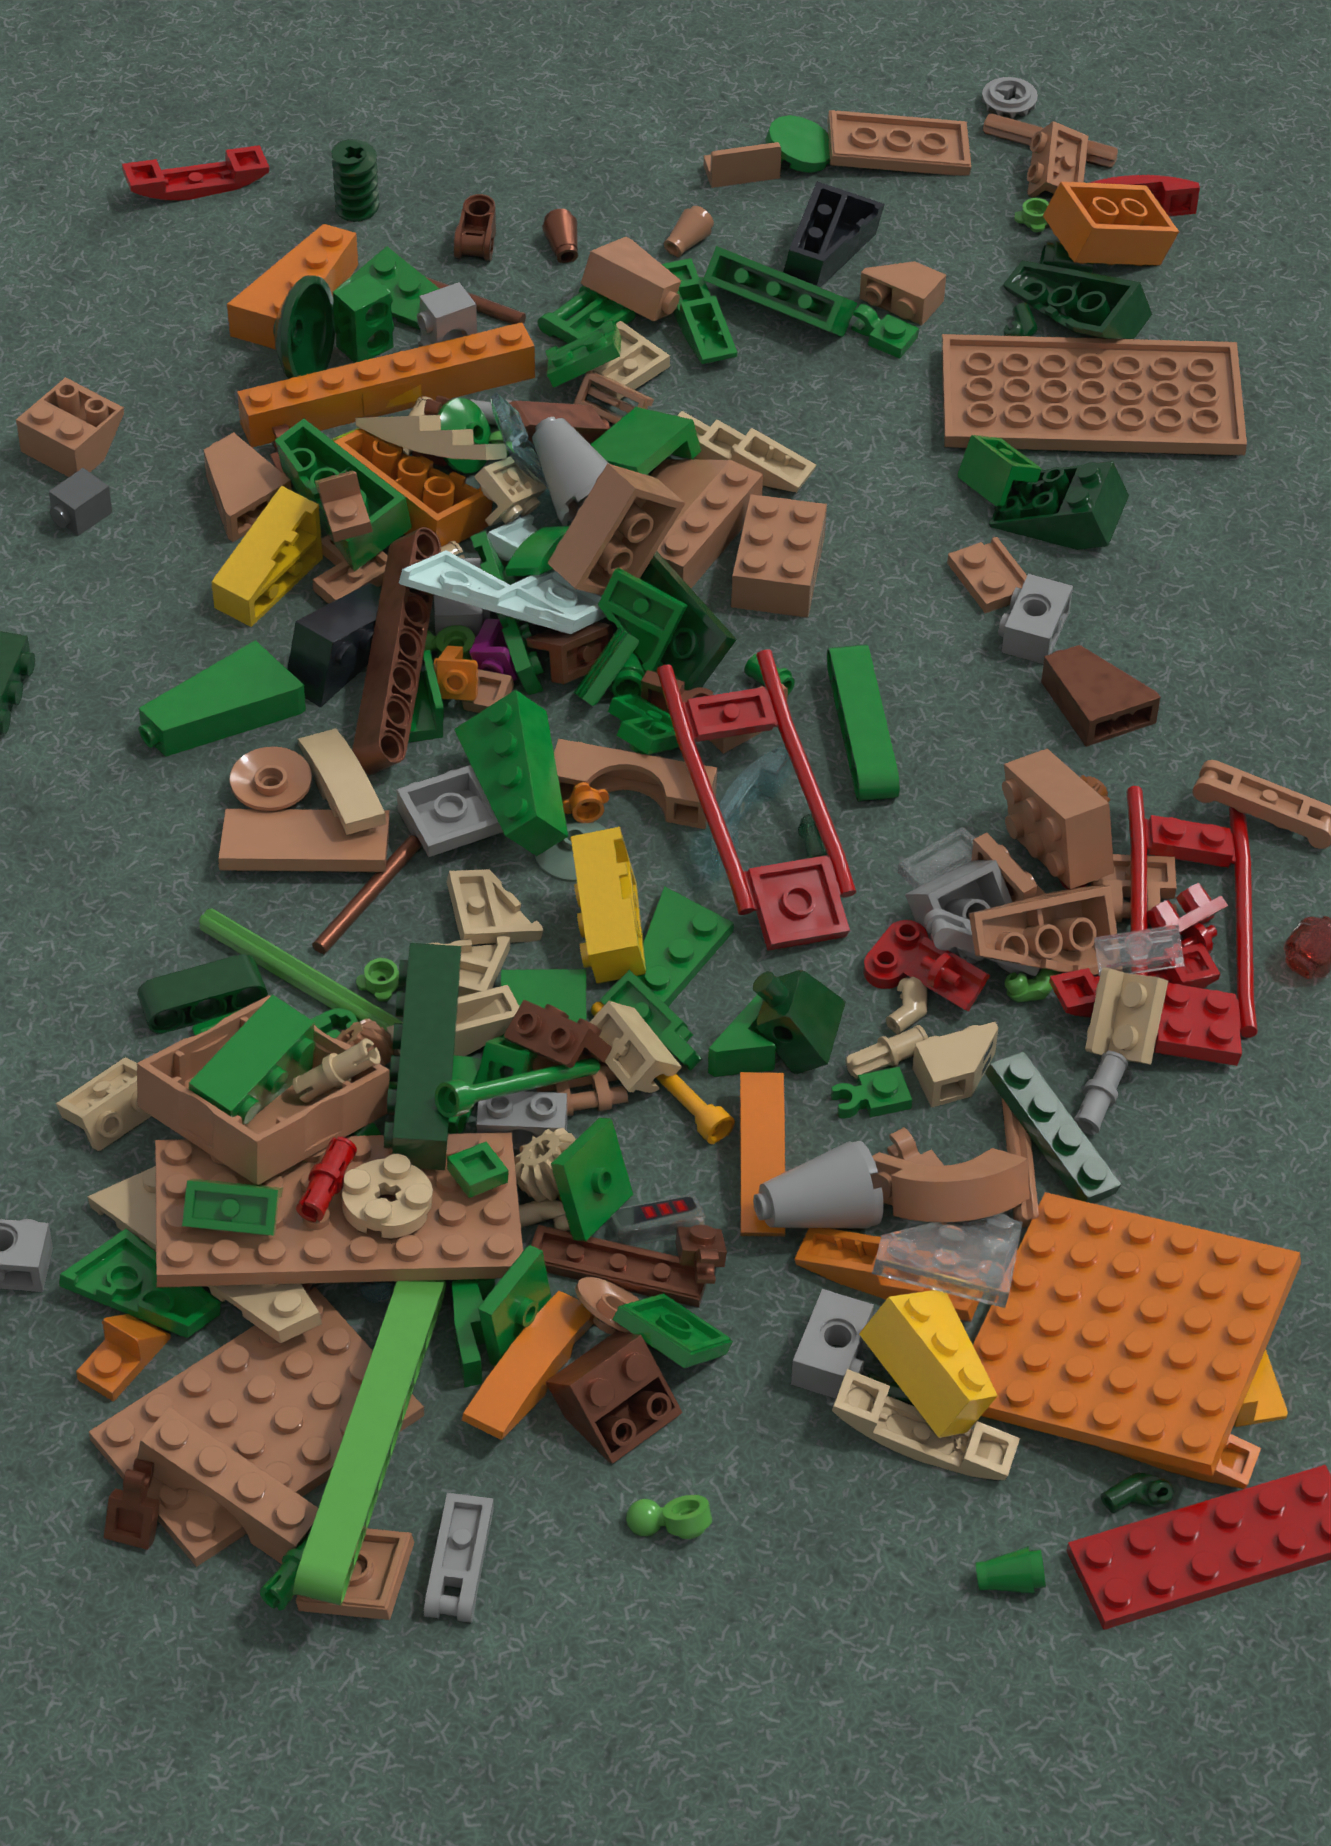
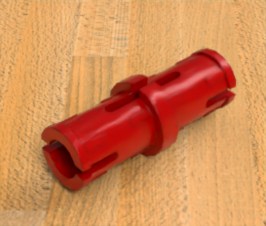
[296,1136,357,1222]

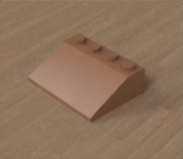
[650,459,763,588]

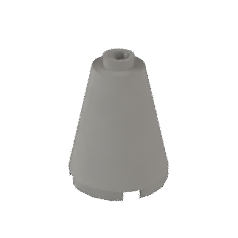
[532,417,609,526]
[753,1141,883,1229]

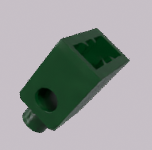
[753,970,846,1074]

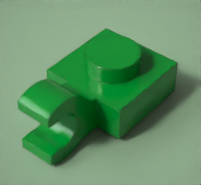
[851,304,919,359]

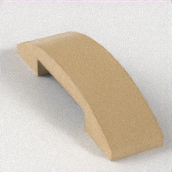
[832,1369,1020,1480]

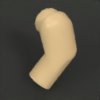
[886,977,927,1035]

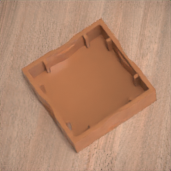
[137,995,390,1185]

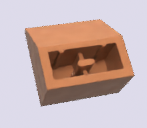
[16,377,124,477]

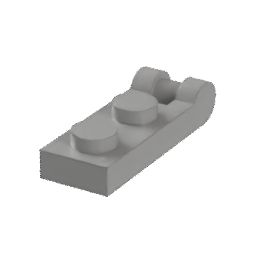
[924,909,1040,976]
[424,1493,494,1623]

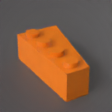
[227,224,358,349]
[334,428,493,547]

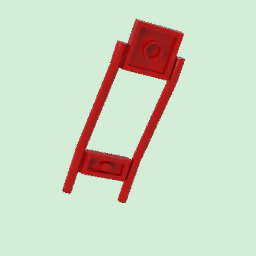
[657,650,856,951]
[1126,786,1258,1066]

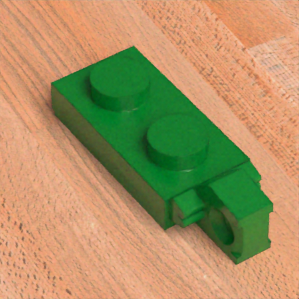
[600,970,702,1071]

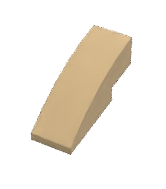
[386,985,519,1056]

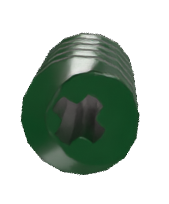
[331,139,380,222]

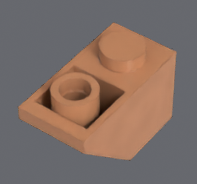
[859,261,946,326]

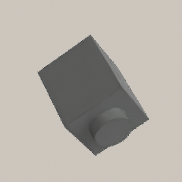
[49,468,112,536]

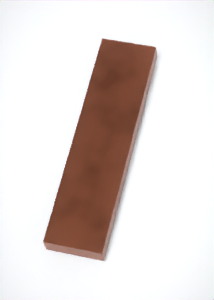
[531,1225,707,1308]

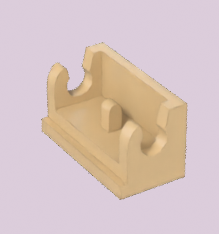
[590,1001,681,1093]

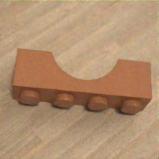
[554,739,717,829]
[137,1406,318,1564]

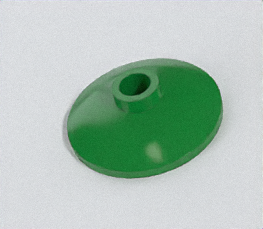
[438,398,491,474]

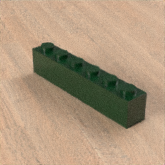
[384,943,461,1170]

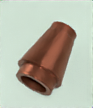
[542,209,578,263]

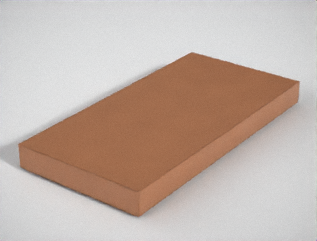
[827,110,971,175]
[218,809,390,872]

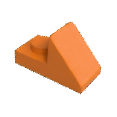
[76,1314,171,1402]

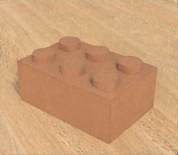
[548,463,686,596]
[731,494,827,617]
[1002,749,1114,889]

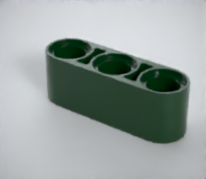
[137,954,268,1034]

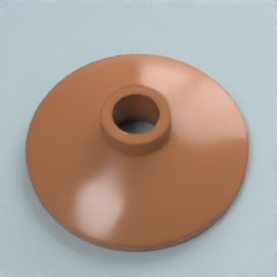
[230,747,312,811]
[575,1277,640,1334]

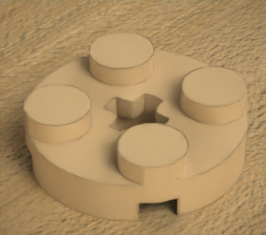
[342,1154,433,1238]

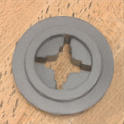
[982,77,1038,119]

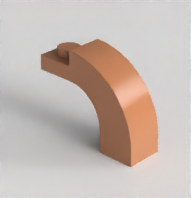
[870,1148,1029,1222]

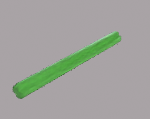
[199,908,403,1030]

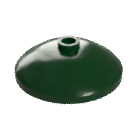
[273,275,335,379]

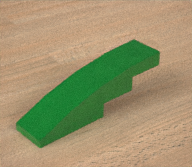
[662,258,738,364]
[452,1279,495,1388]

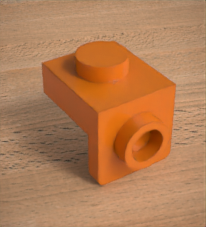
[433,646,478,701]

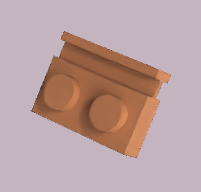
[947,537,1027,613]

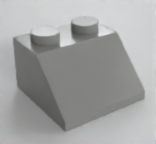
[905,860,1012,964]

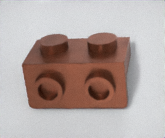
[504,1000,612,1068]

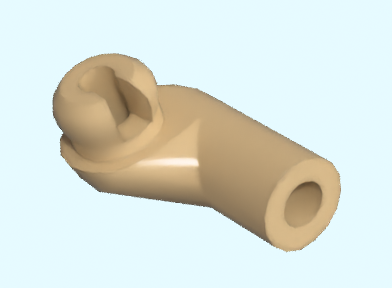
[519,1199,570,1231]

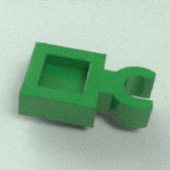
[831,1067,912,1119]

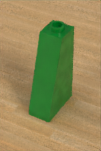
[138,640,306,757]

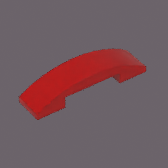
[122,145,269,200]
[1090,175,1200,216]
[1049,943,1220,1017]

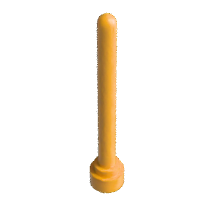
[591,1001,735,1144]

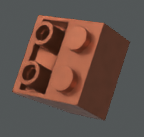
[545,1332,683,1464]

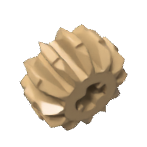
[514,1128,576,1202]

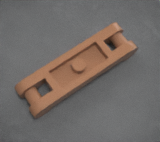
[1193,760,1331,849]

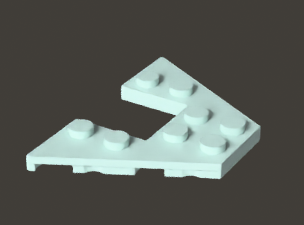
[399,514,606,634]

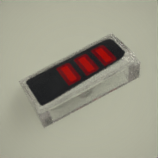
[610,1194,705,1246]

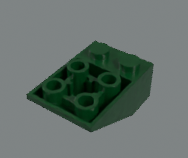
[989,461,1129,550]

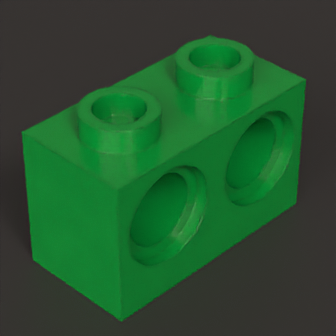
[333,273,394,363]

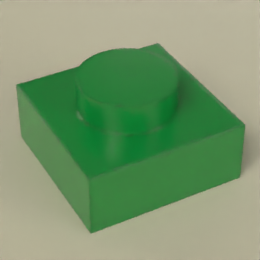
[447,1141,509,1198]

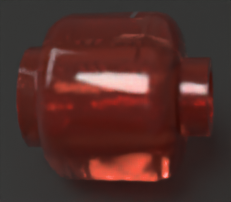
[1283,916,1331,979]

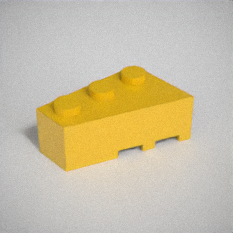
[211,486,323,627]
[571,827,646,983]
[859,1289,998,1438]

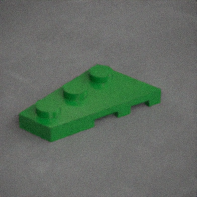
[59,1229,221,1338]

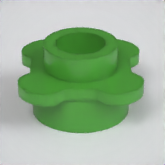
[1014,198,1049,232]
[356,958,401,1002]

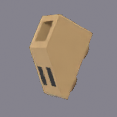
[913,1022,998,1108]

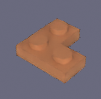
[313,535,388,604]

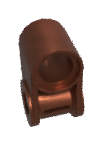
[454,194,496,261]

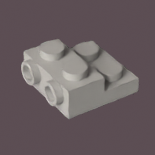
[397,765,503,857]

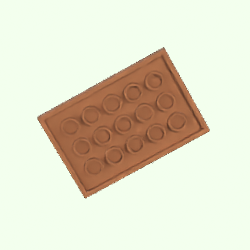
[89,1287,424,1567]

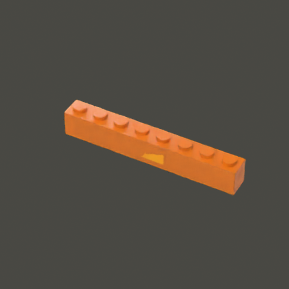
[237,322,535,448]

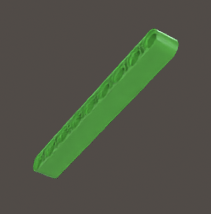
[293,1280,447,1606]

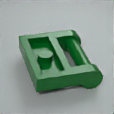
[537,285,635,344]
[545,319,621,388]

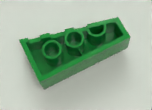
[275,418,412,572]
[454,689,568,856]

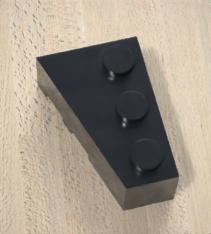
[783,181,885,287]
[287,583,381,707]

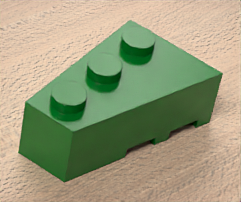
[189,994,316,1125]

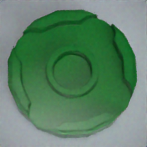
[765,115,830,173]

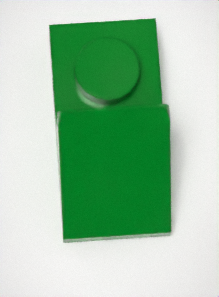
[708,995,776,1077]

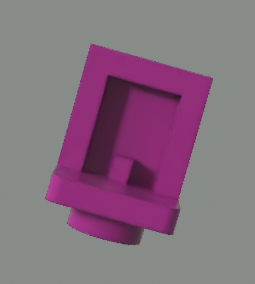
[469,619,518,681]

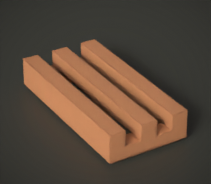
[574,370,654,424]

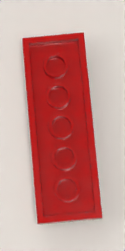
[1066,1464,1331,1630]

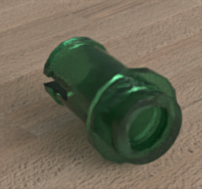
[798,814,828,858]

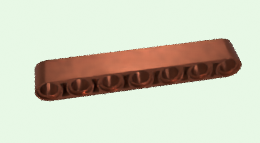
[352,527,441,775]

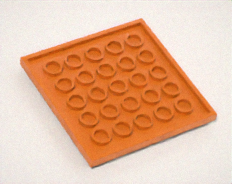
[973,1192,1301,1476]

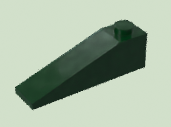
[1003,260,1152,339]

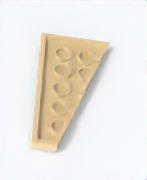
[87,1166,322,1343]

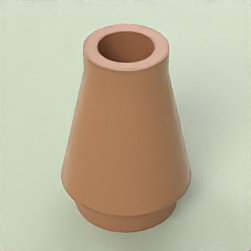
[664,206,714,257]

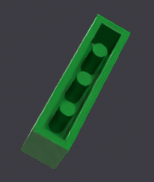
[703,246,857,337]

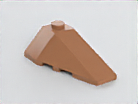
[969,886,1122,975]

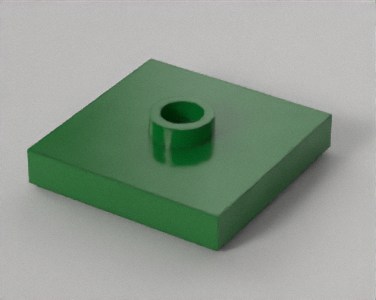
[551,1118,634,1241]
[478,1245,551,1366]
[612,1293,733,1368]

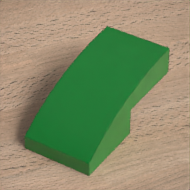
[506,526,569,576]

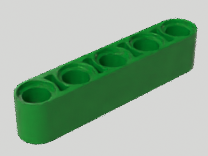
[827,644,900,802]

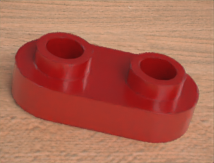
[863,920,928,989]

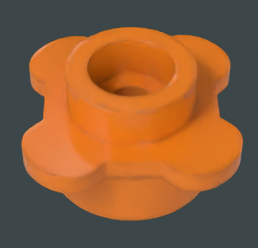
[563,782,609,823]

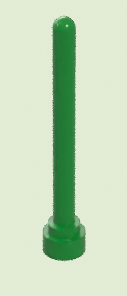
[435,1058,601,1118]

